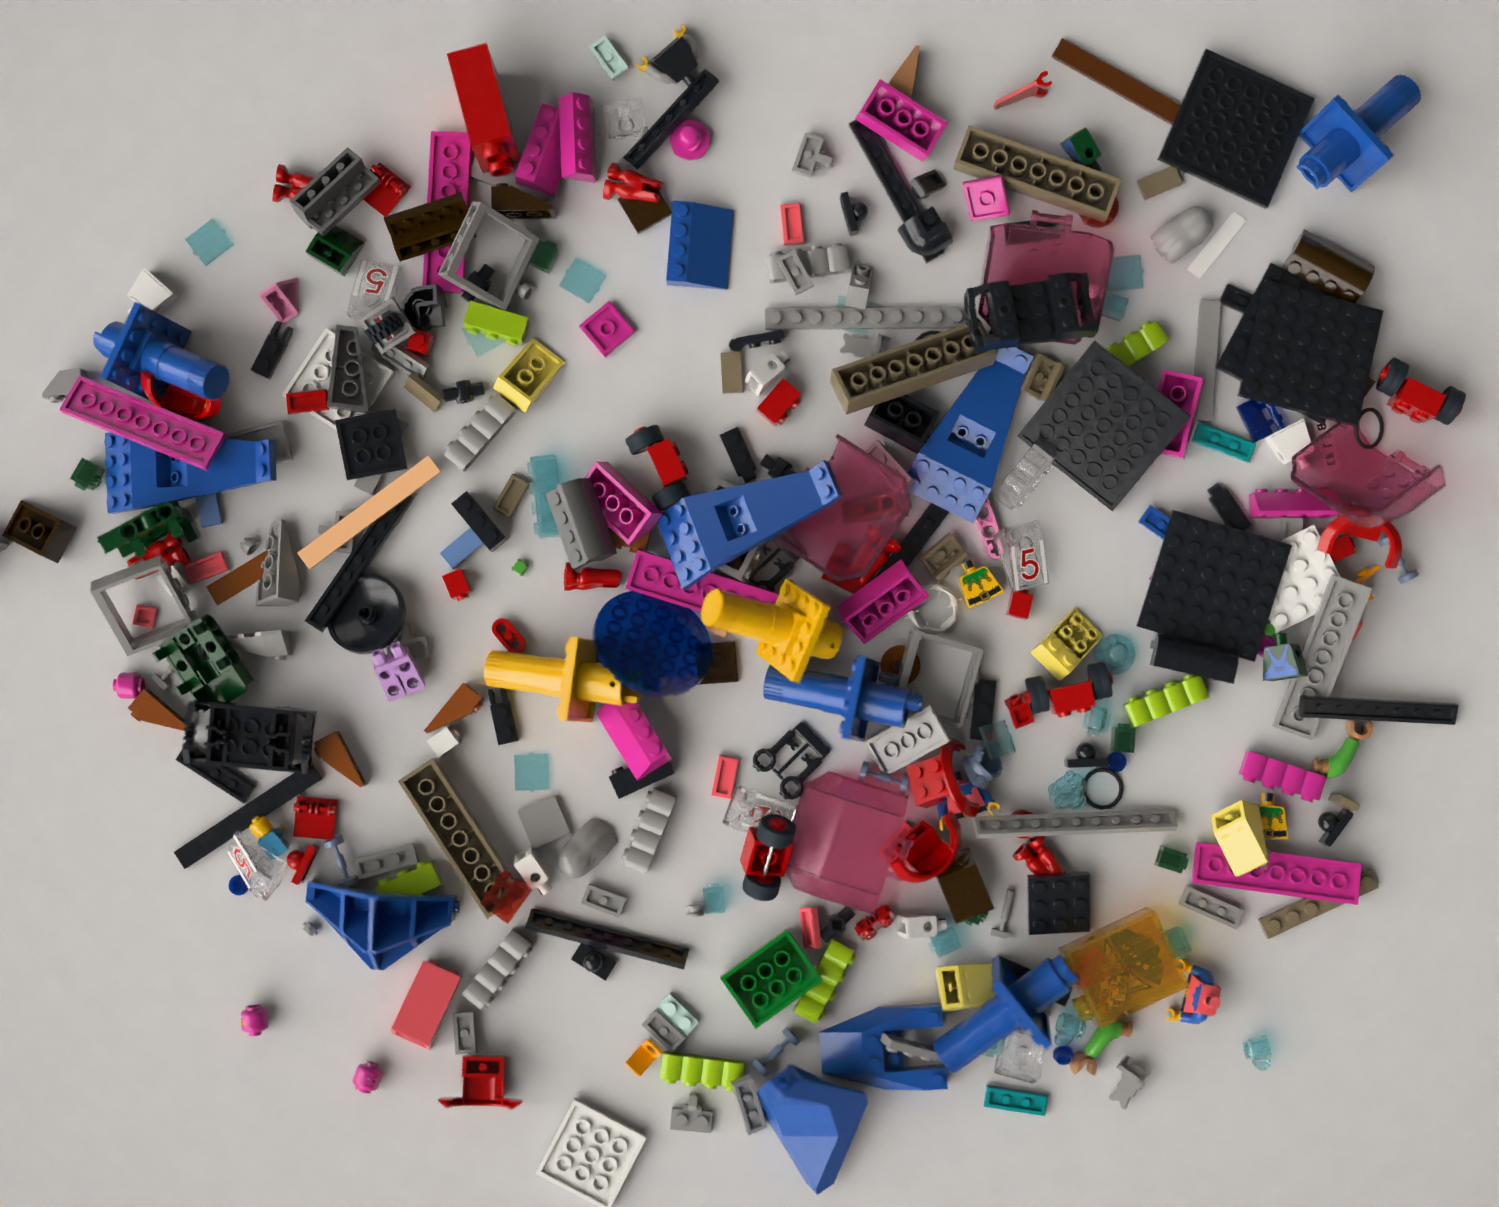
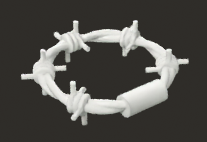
[904,579,962,634]

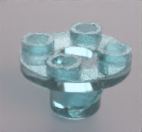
[1094,634,1135,675]
[1048,771,1086,810]

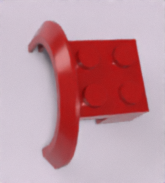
[141,371,222,421]
[1317,503,1402,569]
[907,738,979,818]
[889,811,962,883]
[438,1055,523,1110]

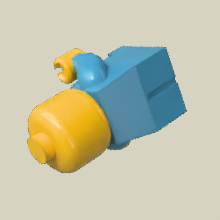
[249,816,290,861]

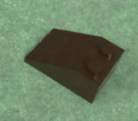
[491,183,556,220]
[2,500,77,563]
[936,847,994,924]

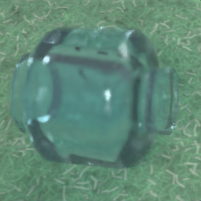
[1082,706,1111,737]

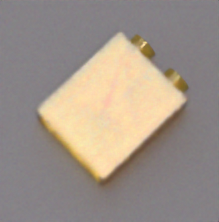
[1058,907,1190,1028]

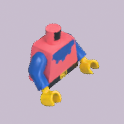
[937,771,1001,830]
[1165,959,1221,1024]

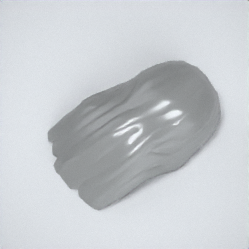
[1151,206,1214,263]
[557,818,618,878]

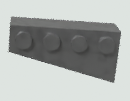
[327,325,369,413]

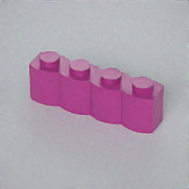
[1238,751,1327,803]

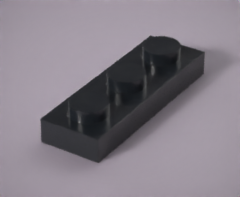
[969,679,997,741]

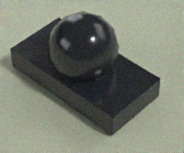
[910,169,946,199]
[839,191,868,236]
[1064,742,1108,768]
[1318,809,1354,847]
[571,943,617,981]

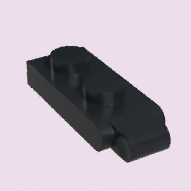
[719,427,757,483]
[1207,483,1252,531]

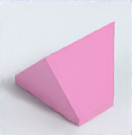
[259,277,299,325]

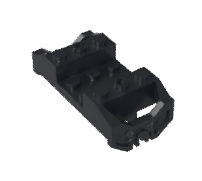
[964,272,1099,353]
[182,700,317,774]

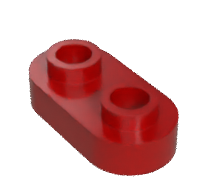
[492,618,526,653]

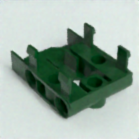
[97,501,198,558]
[152,614,254,713]

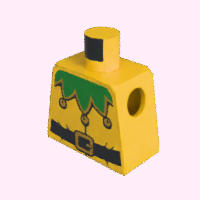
[958,558,1004,610]
[1255,793,1288,840]

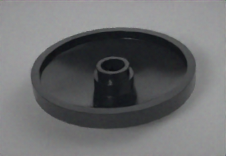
[327,574,406,654]

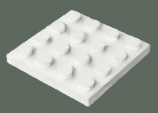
[282,328,395,431]
[1268,525,1340,633]
[536,1098,647,1207]

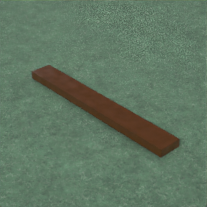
[1051,38,1180,125]

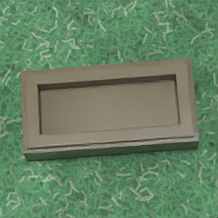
[1137,166,1182,200]
[720,352,743,394]
[404,373,444,413]
[492,474,530,519]
[1328,794,1360,811]

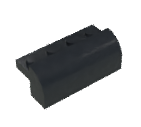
[1150,633,1238,684]

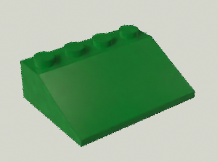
[720,928,823,1029]

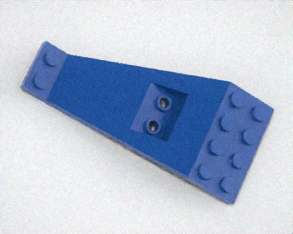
[907,347,1034,523]
[104,432,277,514]
[657,460,843,589]

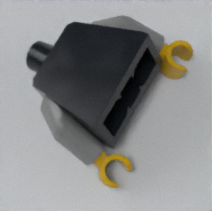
[636,25,698,87]

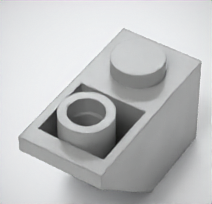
[845,264,873,309]
[42,368,87,403]

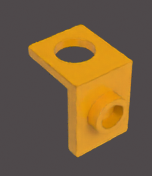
[1353,564,1381,601]
[625,1038,663,1077]

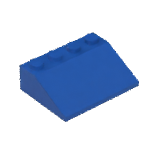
[666,201,733,290]

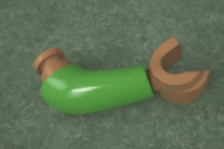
[1312,721,1373,779]
[1069,1016,1133,1075]

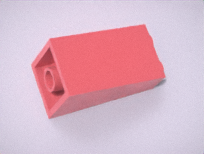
[391,960,461,1050]

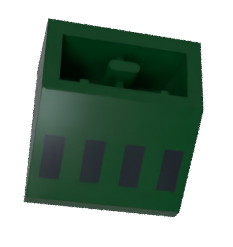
[305,226,365,277]

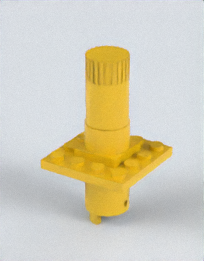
[701,578,846,683]
[484,637,643,722]

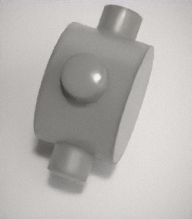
[302,922,318,936]

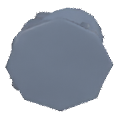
[961,741,1003,790]

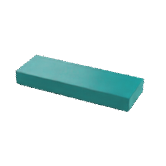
[1191,422,1256,463]
[983,1085,1048,1116]

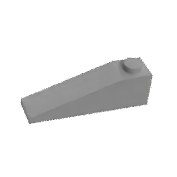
[255,519,300,606]
[214,630,292,661]

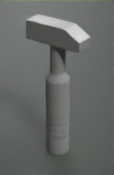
[152,665,175,691]
[990,890,1015,939]

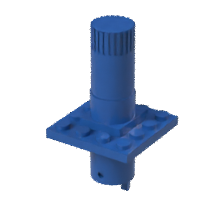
[1296,74,1421,192]
[93,302,230,401]
[763,655,923,742]
[933,955,1079,1073]

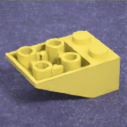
[1030,607,1104,681]
[1211,800,1269,877]
[936,964,996,1012]

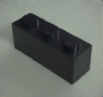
[451,491,508,552]
[609,761,675,799]

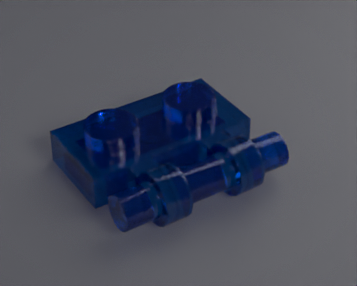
[1235,400,1285,443]

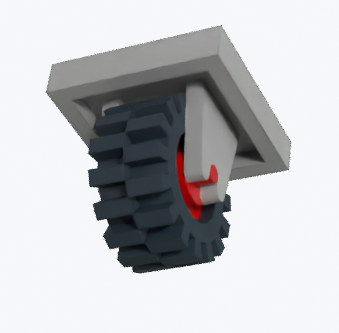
[359,297,416,354]

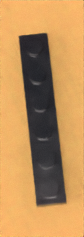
[623,69,720,170]

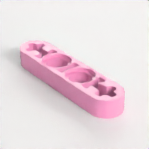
[975,497,1006,560]

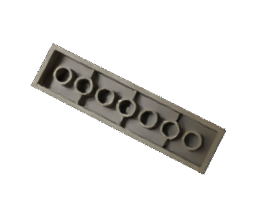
[953,125,1122,223]
[830,319,997,415]
[398,758,524,919]

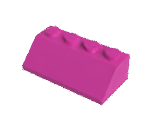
[855,79,948,162]
[559,92,597,183]
[515,103,562,197]
[1158,369,1205,460]
[585,462,663,545]
[1249,489,1341,519]
[836,559,930,644]
[596,702,672,781]

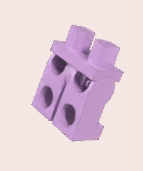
[372,641,426,702]

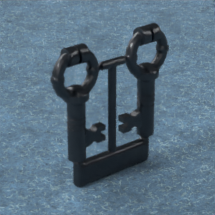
[726,533,802,592]
[752,722,830,800]

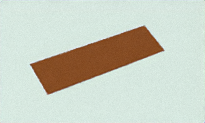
[206,550,268,606]

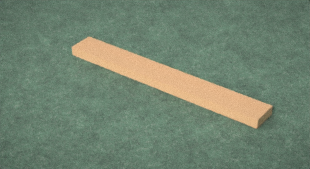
[297,456,441,570]

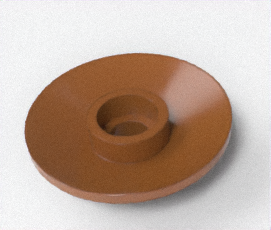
[880,645,921,684]

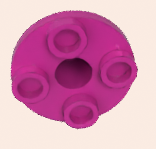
[670,120,710,160]

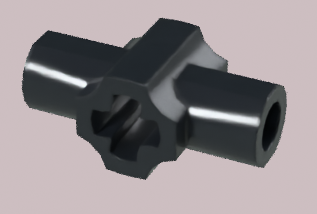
[461,264,495,302]
[442,380,485,404]
[760,454,797,478]
[820,905,856,943]

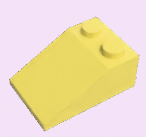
[493,338,565,412]

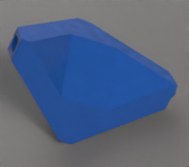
[305,880,460,971]
[757,1065,868,1195]

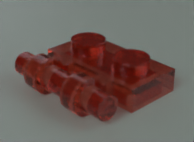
[480,869,533,924]

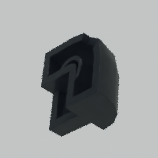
[897,206,953,257]
[401,284,448,331]

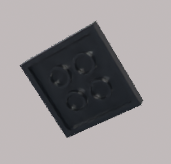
[335,409,408,481]
[1027,872,1090,935]

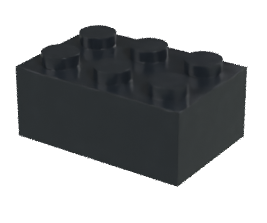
[864,394,940,454]

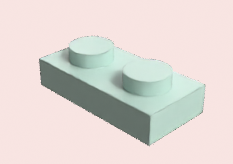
[588,35,628,81]
[656,993,699,1037]

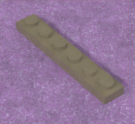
[1258,868,1379,939]

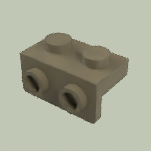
[1020,353,1065,401]
[918,533,969,580]

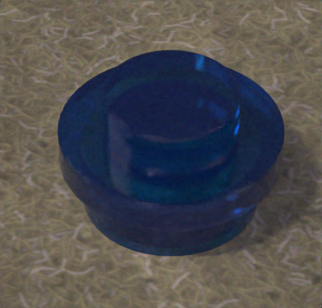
[1107,752,1127,772]
[228,875,250,896]
[1053,1046,1074,1065]

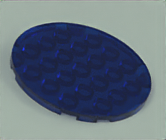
[592,591,713,697]

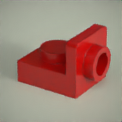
[1004,693,1035,729]

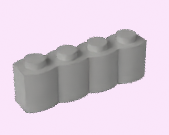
[767,243,850,283]
[444,394,517,472]
[622,788,677,874]
[461,928,533,1010]

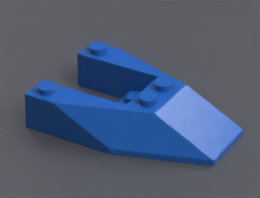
[819,1003,948,1091]

